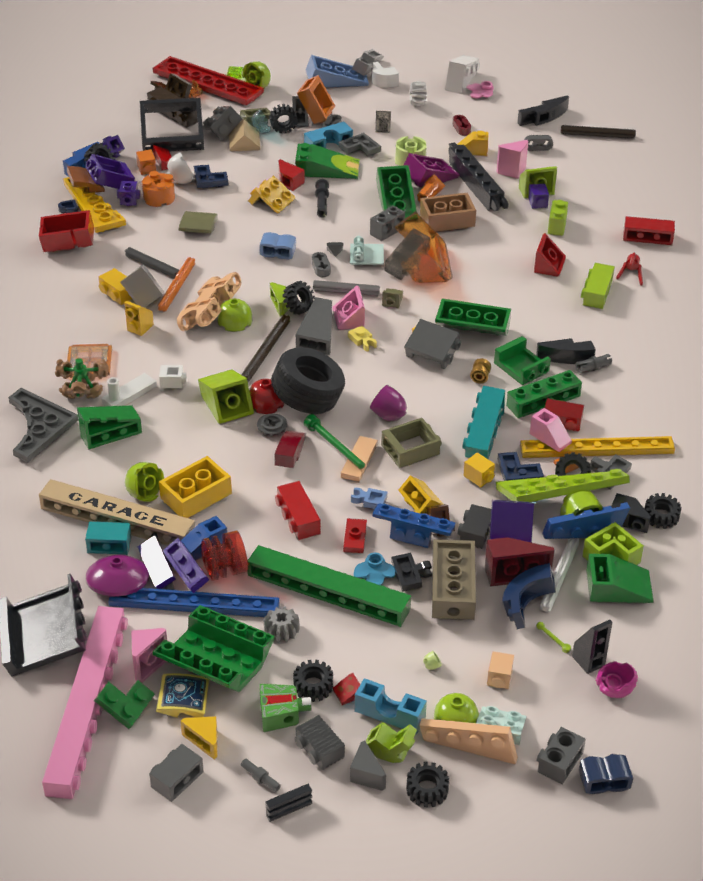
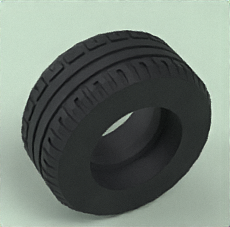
[271,347,345,414]

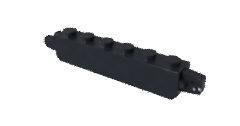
[448,142,509,211]

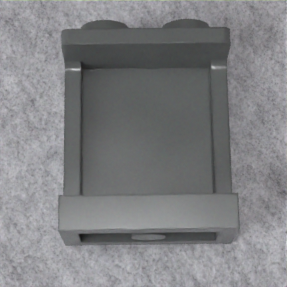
[404,319,461,370]

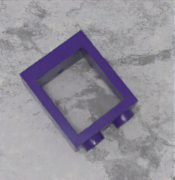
[86,154,135,189]

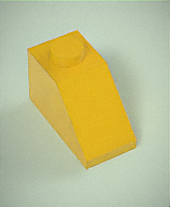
[457,131,489,156]

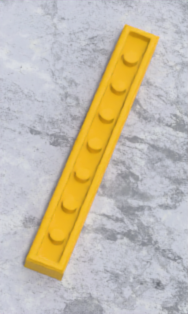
[520,436,675,458]

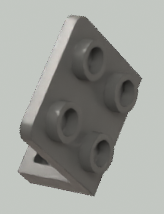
[203,106,243,141]

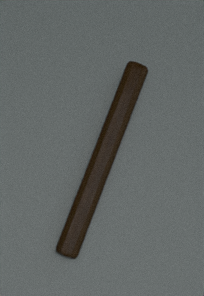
[561,125,636,139]

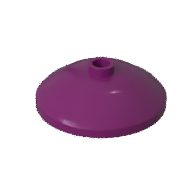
[86,555,149,596]

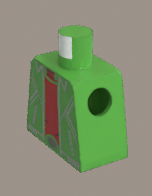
[259,684,312,732]

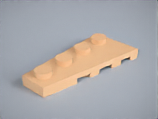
[419,718,518,765]

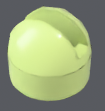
[423,651,442,670]

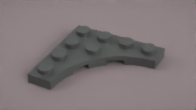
[8,388,78,463]

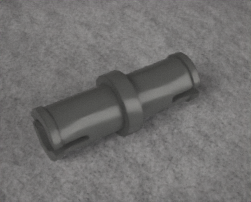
[576,354,612,373]

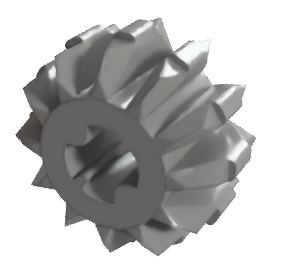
[264,607,300,643]

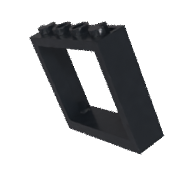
[140,98,204,152]

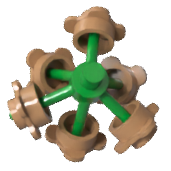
[55,358,109,399]

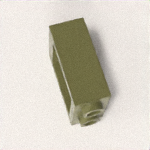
[381,418,442,468]

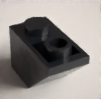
[611,493,651,533]

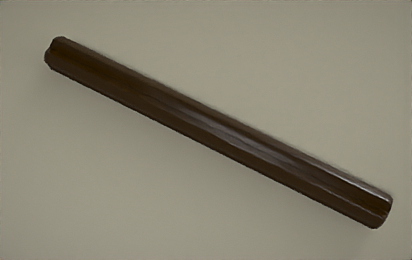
[241,314,290,382]

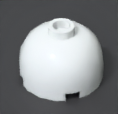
[166,152,195,185]

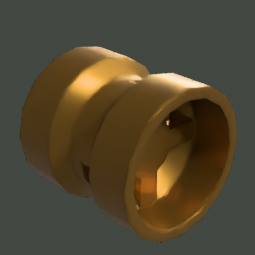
[470,358,491,384]

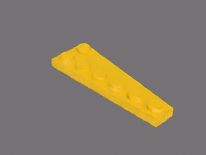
[63,177,126,233]

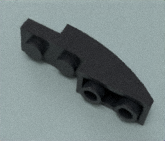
[517,95,569,126]

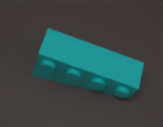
[462,385,505,459]

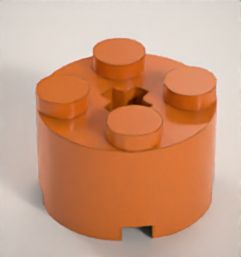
[142,171,175,207]

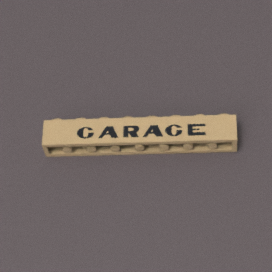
[39,479,195,546]

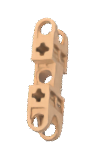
[177,272,241,331]

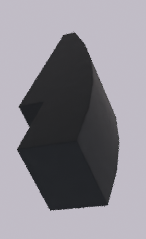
[536,338,596,364]

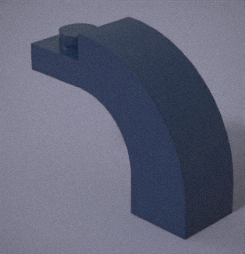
[502,563,556,629]

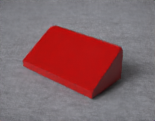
[153,145,172,170]

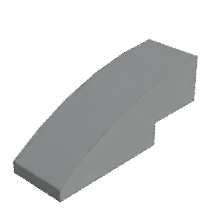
[352,49,384,76]

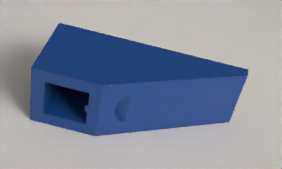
[166,516,228,569]

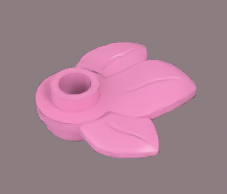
[466,81,494,99]

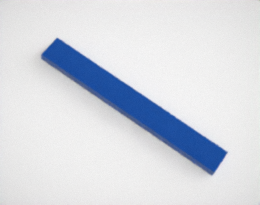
[108,588,280,617]

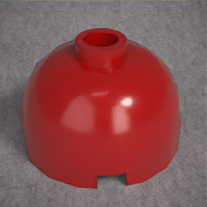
[249,379,284,414]

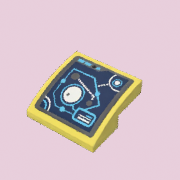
[156,673,209,718]

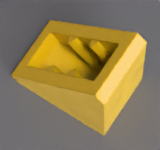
[180,716,217,759]

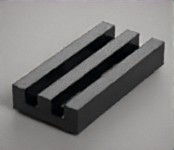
[265,784,312,822]

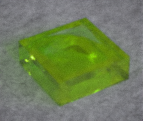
[227,66,243,79]

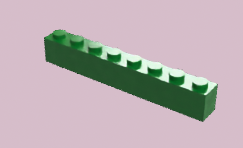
[247,545,411,627]

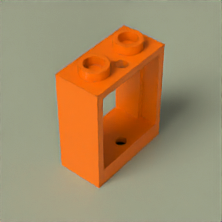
[297,75,335,124]

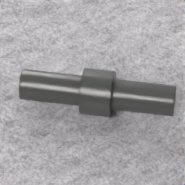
[241,758,281,792]

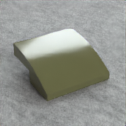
[179,211,218,234]

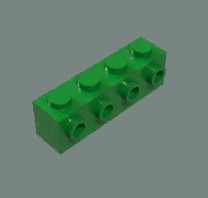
[506,370,582,419]

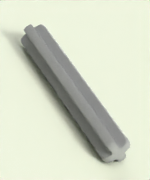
[313,280,380,296]

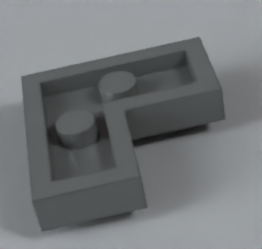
[339,133,381,156]

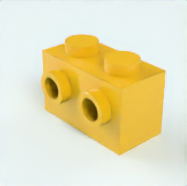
[398,475,443,514]

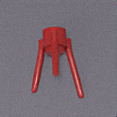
[616,253,643,286]

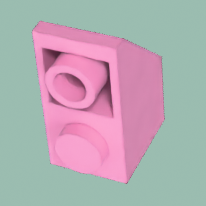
[530,408,572,452]

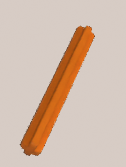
[158,257,195,312]

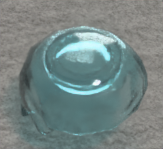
[251,109,271,133]

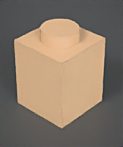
[487,651,514,689]

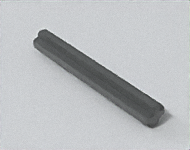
[125,247,179,278]

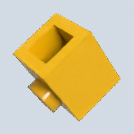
[463,453,495,487]

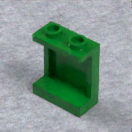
[494,336,551,385]

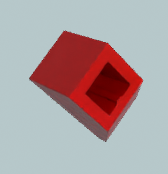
[278,159,305,191]

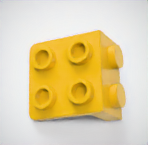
[248,175,295,213]

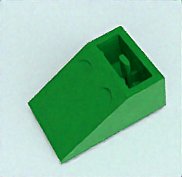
[586,554,654,603]

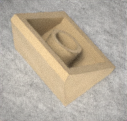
[229,119,260,151]

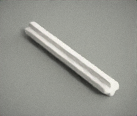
[540,538,580,612]

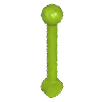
[536,622,571,653]

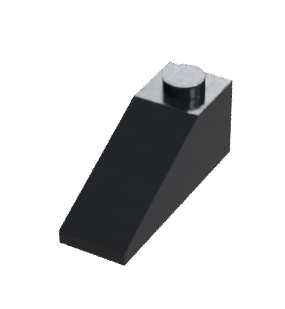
[572,619,613,674]

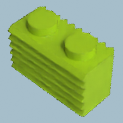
[548,200,568,236]

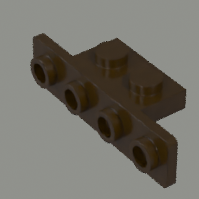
[150,73,192,99]

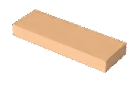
[341,436,378,482]

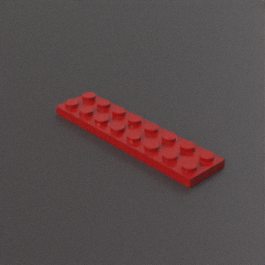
[153,56,264,105]

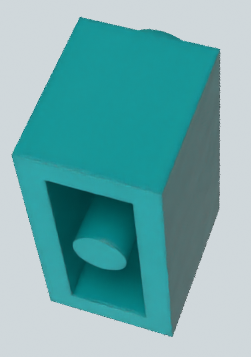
[85,521,132,555]

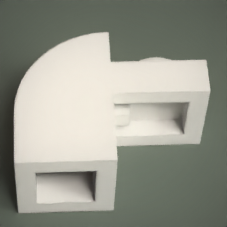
[371,62,399,88]

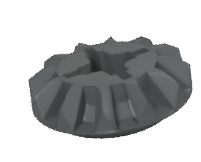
[257,413,287,437]

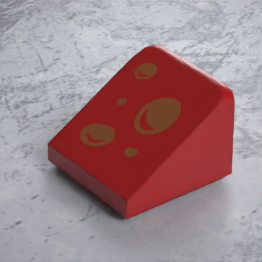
[333,673,360,705]

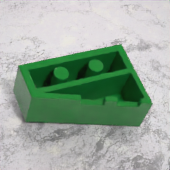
[77,405,142,450]

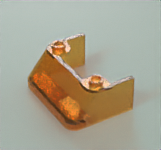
[395,211,453,283]

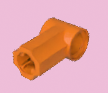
[417,174,445,202]

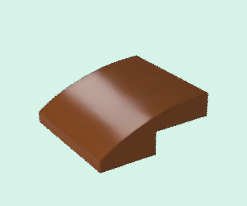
[67,166,105,193]

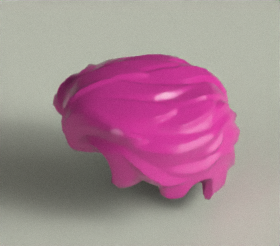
[595,661,638,698]

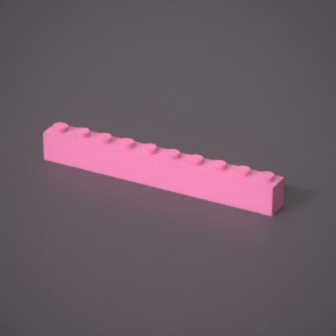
[42,606,128,799]

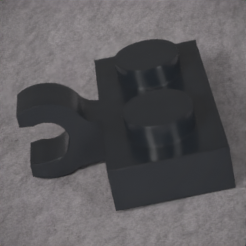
[391,552,432,592]

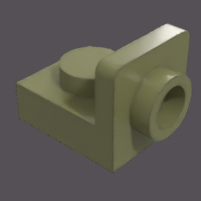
[382,288,403,308]

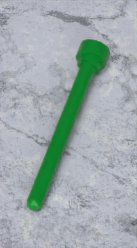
[304,414,365,469]

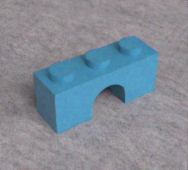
[304,122,353,148]
[355,678,427,734]

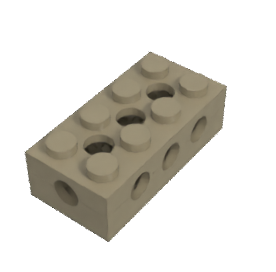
[432,539,476,620]

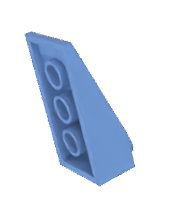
[306,55,369,88]

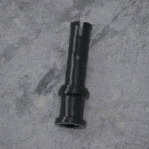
[315,179,329,218]

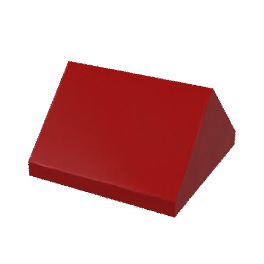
[534,233,566,277]

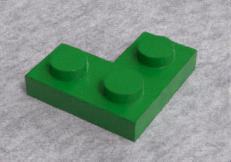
[94,680,155,729]

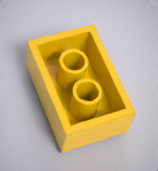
[159,456,232,518]

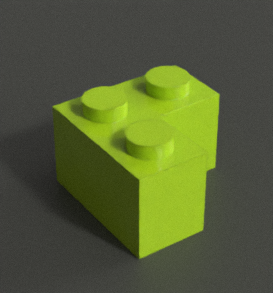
[582,522,644,565]

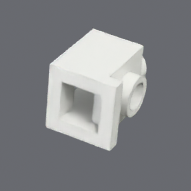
[159,365,187,391]

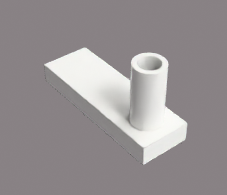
[102,373,157,406]

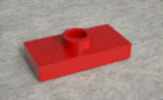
[343,518,367,553]

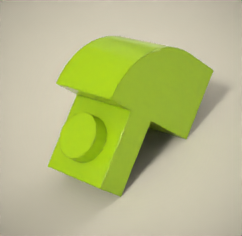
[366,722,417,763]

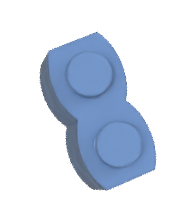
[260,232,296,260]

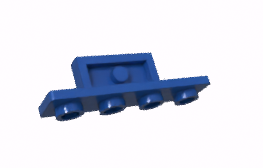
[373,503,455,548]

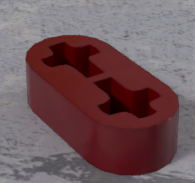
[453,115,471,136]

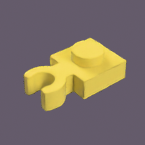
[348,326,377,352]

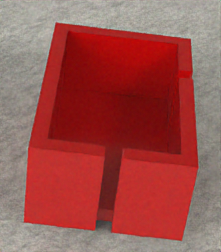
[39,210,94,252]

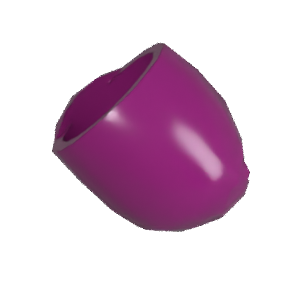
[370,385,407,421]

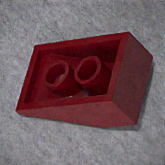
[485,537,555,587]

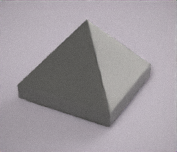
[327,242,344,257]

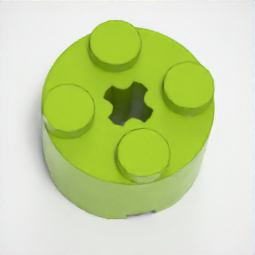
[560,491,603,516]

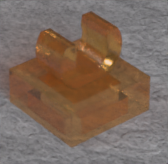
[189,80,203,98]

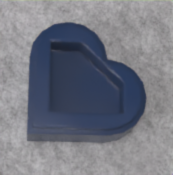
[58,199,78,213]

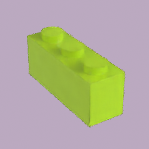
[581,263,615,309]

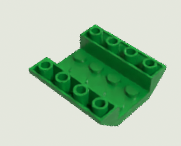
[152,605,274,693]

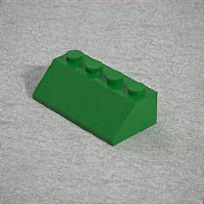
[435,298,511,336]

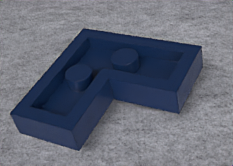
[194,165,229,189]
[497,452,544,481]

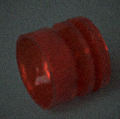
[201,530,248,581]

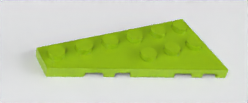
[496,469,630,502]

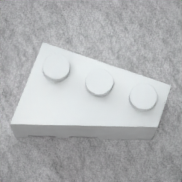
[445,55,480,94]

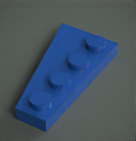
[542,502,630,539]

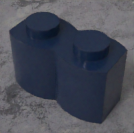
[579,754,633,794]

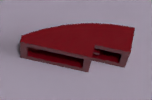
[274,431,306,468]

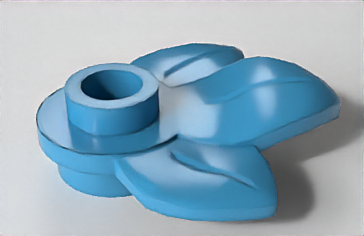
[354,552,395,585]

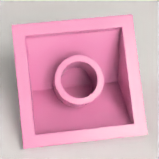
[496,140,528,179]
[333,286,365,330]
[131,628,167,683]

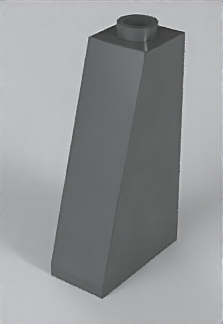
[295,297,332,355]

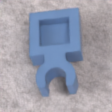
[351,488,388,509]

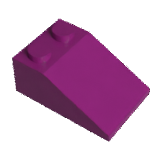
[404,153,460,188]

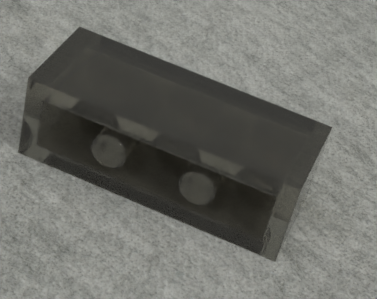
[384,228,431,280]

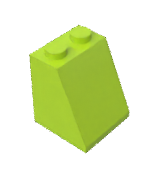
[198,369,254,424]

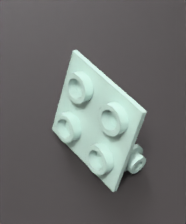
[350,236,384,266]
[476,706,527,745]

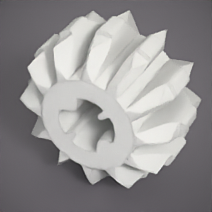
[409,81,427,106]

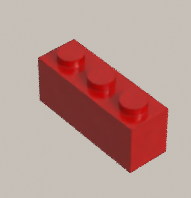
[623,216,675,245]
[275,481,321,540]

